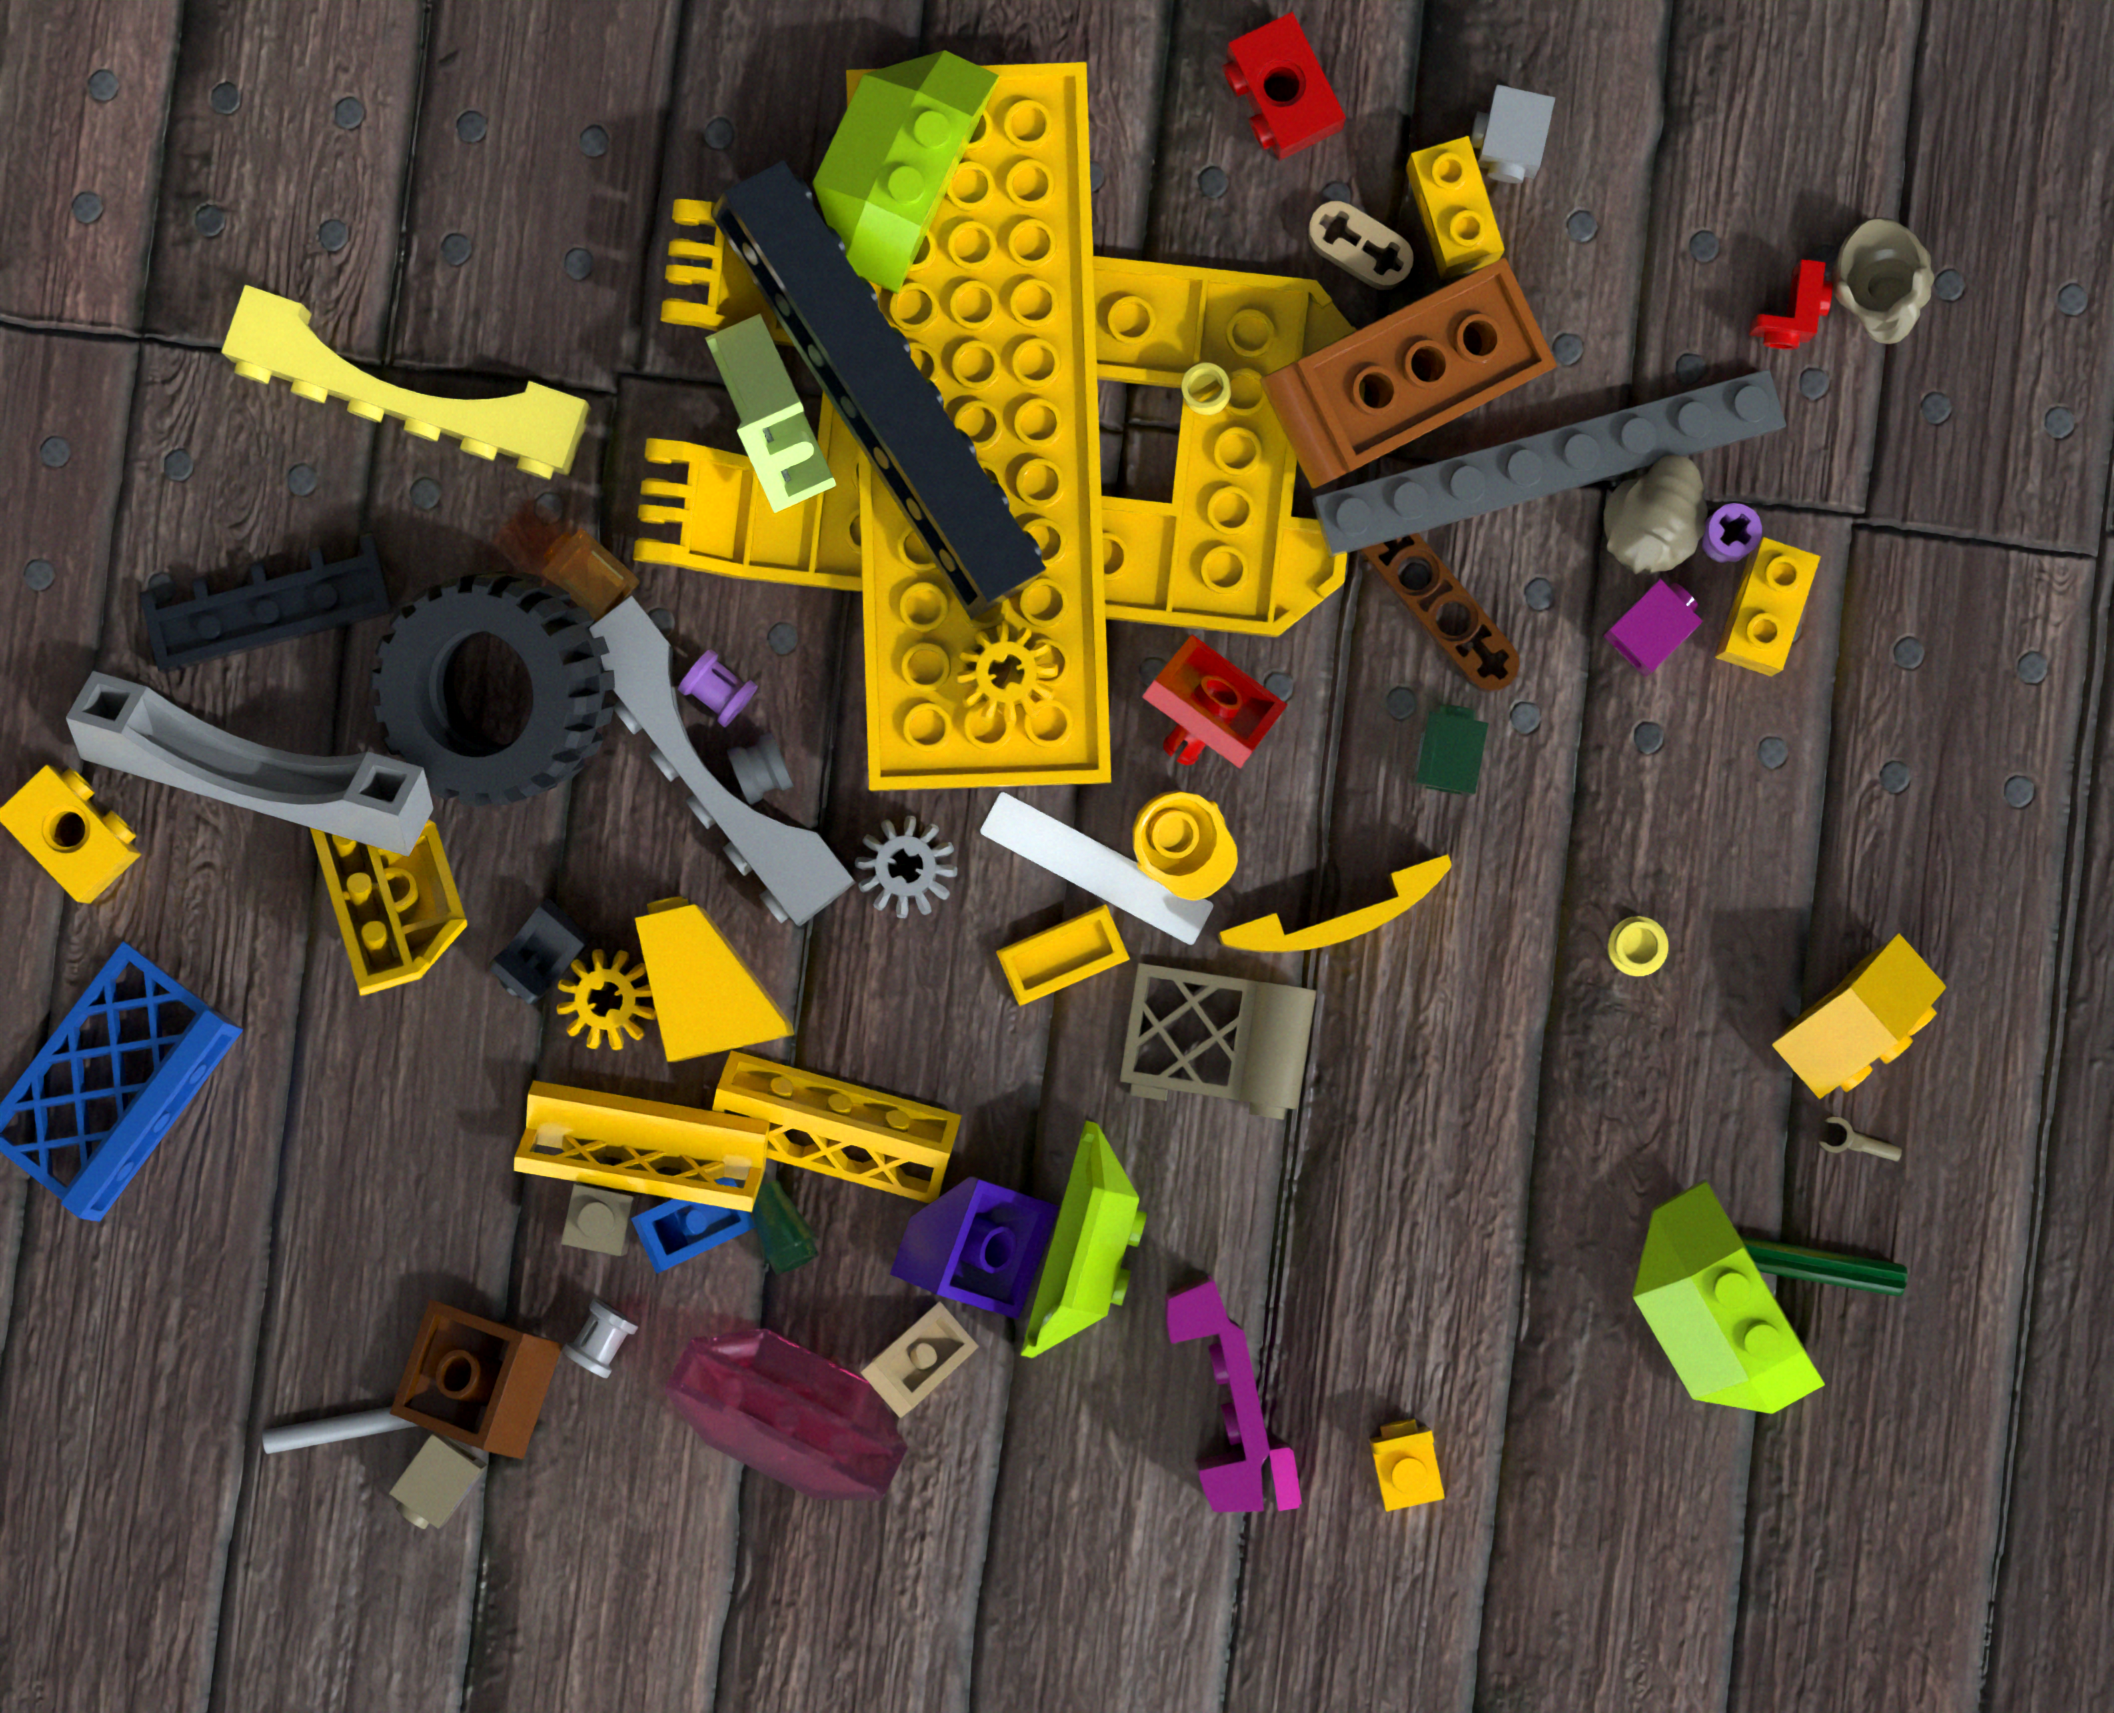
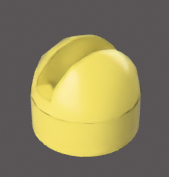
[1181,363,1231,416]

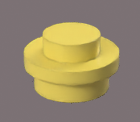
[1607,916,1668,976]

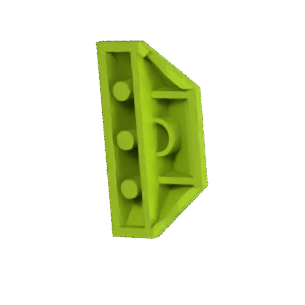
[813,50,999,294]
[1020,1120,1147,1358]
[1632,1179,1825,1414]

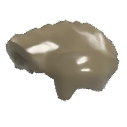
[1831,217,1934,344]
[1604,455,1708,575]

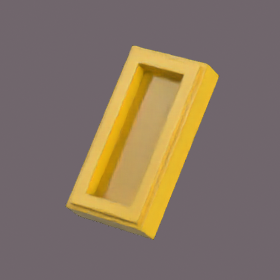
[996,904,1130,1007]

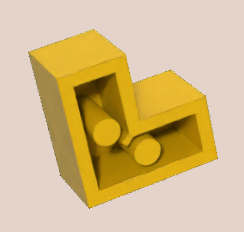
[1772,933,1947,1099]

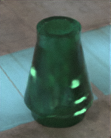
[752,1180,819,1275]

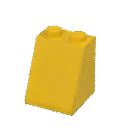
[635,896,794,1062]

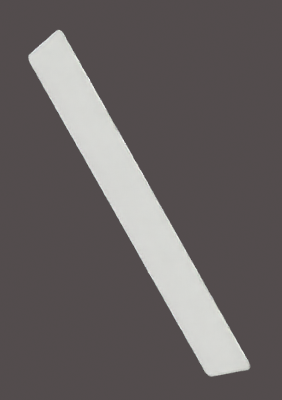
[980,792,1213,945]

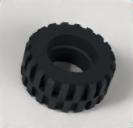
[370,570,615,807]

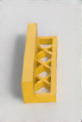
[712,1050,962,1204]
[514,1080,770,1212]

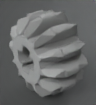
[855,816,958,919]

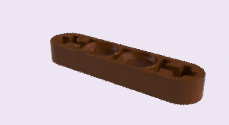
[1357,533,1520,693]

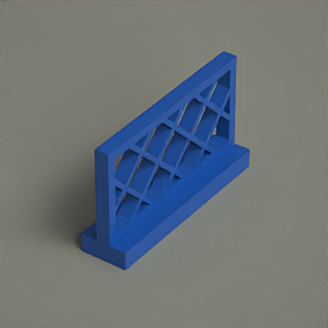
[0,941,244,1222]

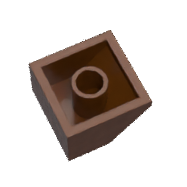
[389,1299,563,1459]

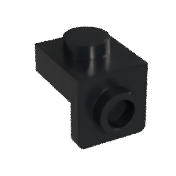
[487,898,594,1005]

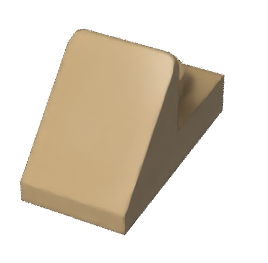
[861,1301,979,1418]

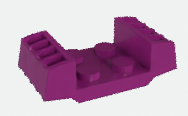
[1165,1275,1270,1512]

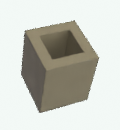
[561,1183,640,1256]
[389,1432,489,1529]

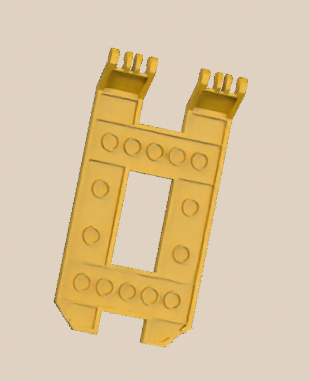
[633,199,1366,638]

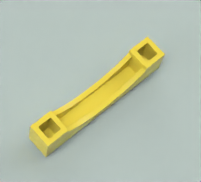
[221,285,592,480]

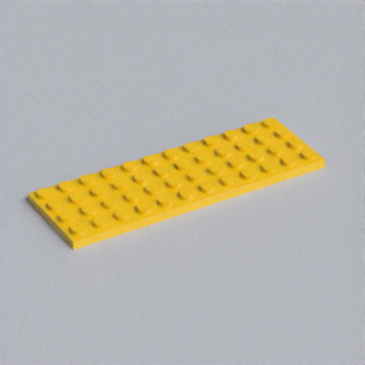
[846,62,1111,791]

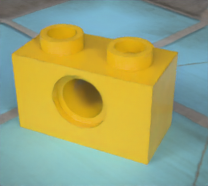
[1406,136,1505,280]
[1715,537,1821,676]
[0,765,142,904]

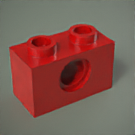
[1222,11,1346,161]

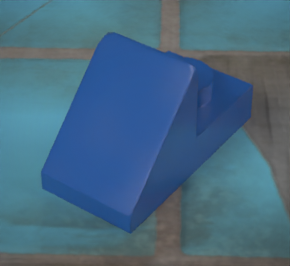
[631,1177,756,1274]

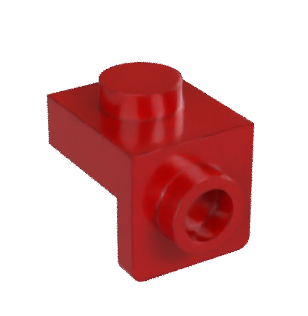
[1749,259,1833,350]

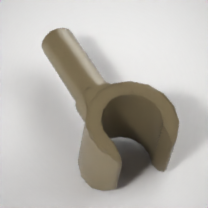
[1818,1117,1902,1162]

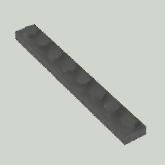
[1312,369,1786,558]

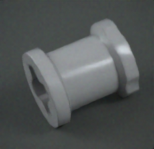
[562,1299,639,1378]

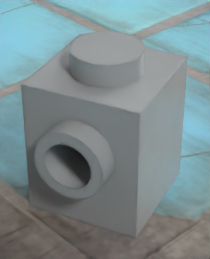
[1470,85,1555,183]

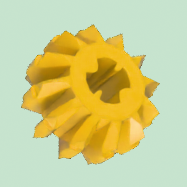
[955,622,1058,727]
[556,949,657,1050]

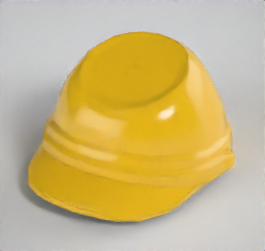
[1132,790,1238,901]

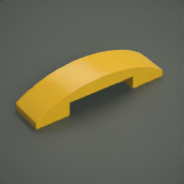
[1217,854,1452,953]

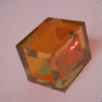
[541,527,640,622]

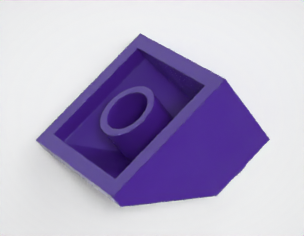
[890,1176,1059,1319]

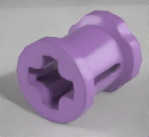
[1702,503,1762,563]
[677,649,758,727]

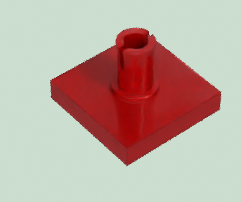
[1142,634,1288,769]

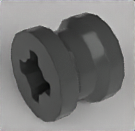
[727,732,794,805]

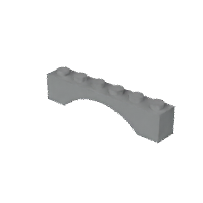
[588,595,856,927]
[66,671,434,857]

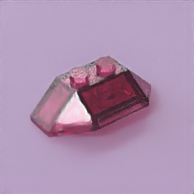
[664,1329,909,1501]

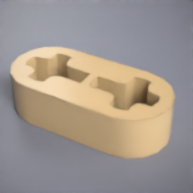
[1308,201,1413,290]

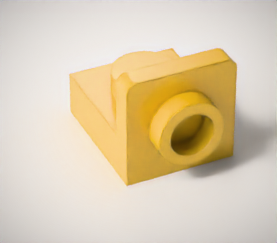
[1369,1419,1445,1512]

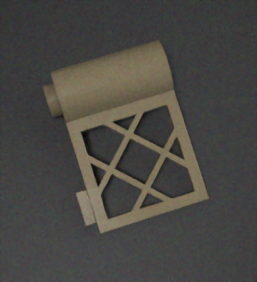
[1120,963,1316,1120]

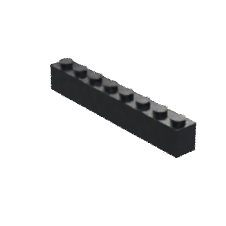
[711,160,1047,620]

